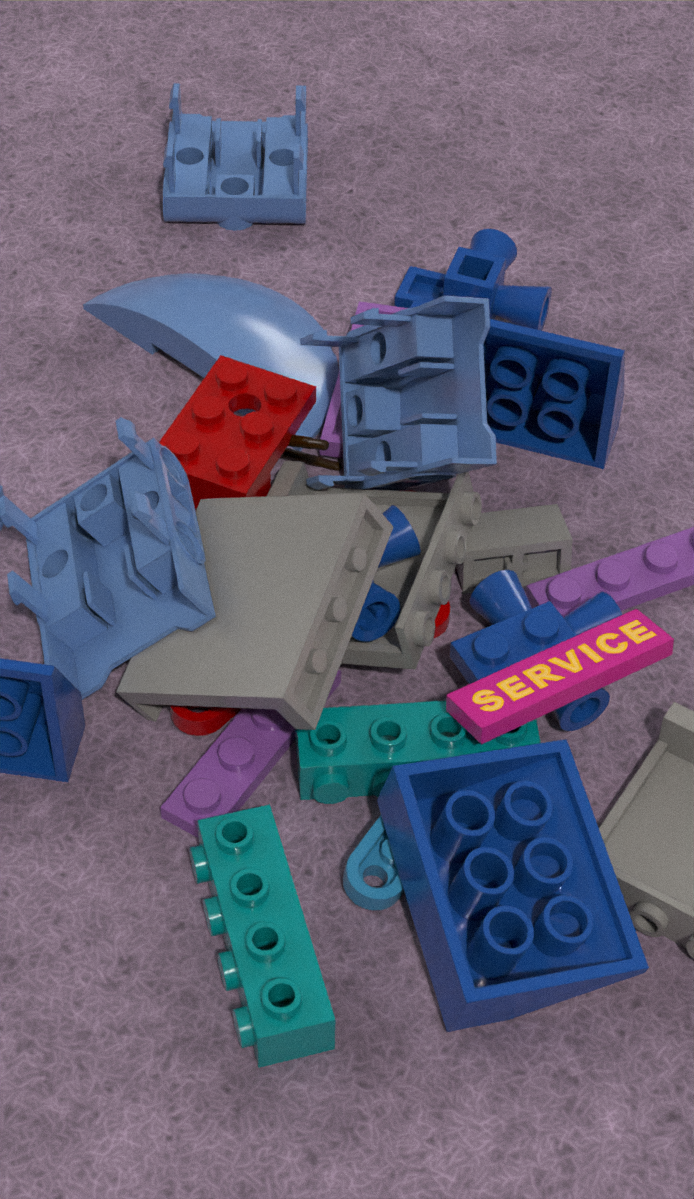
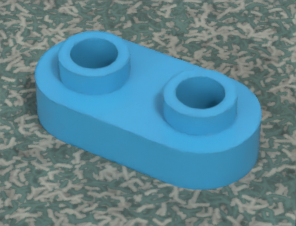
[343,815,404,910]

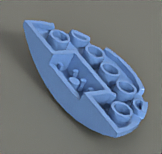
[83,273,339,451]

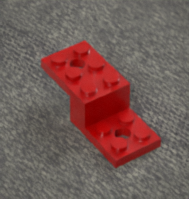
[159,355,316,511]

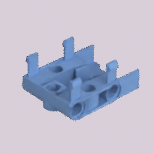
[163,83,308,231]
[300,296,497,491]
[0,417,216,700]

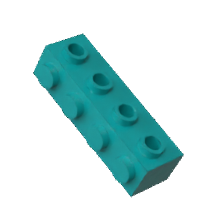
[295,701,541,804]
[189,804,336,1068]

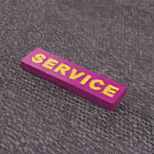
[446,608,674,744]

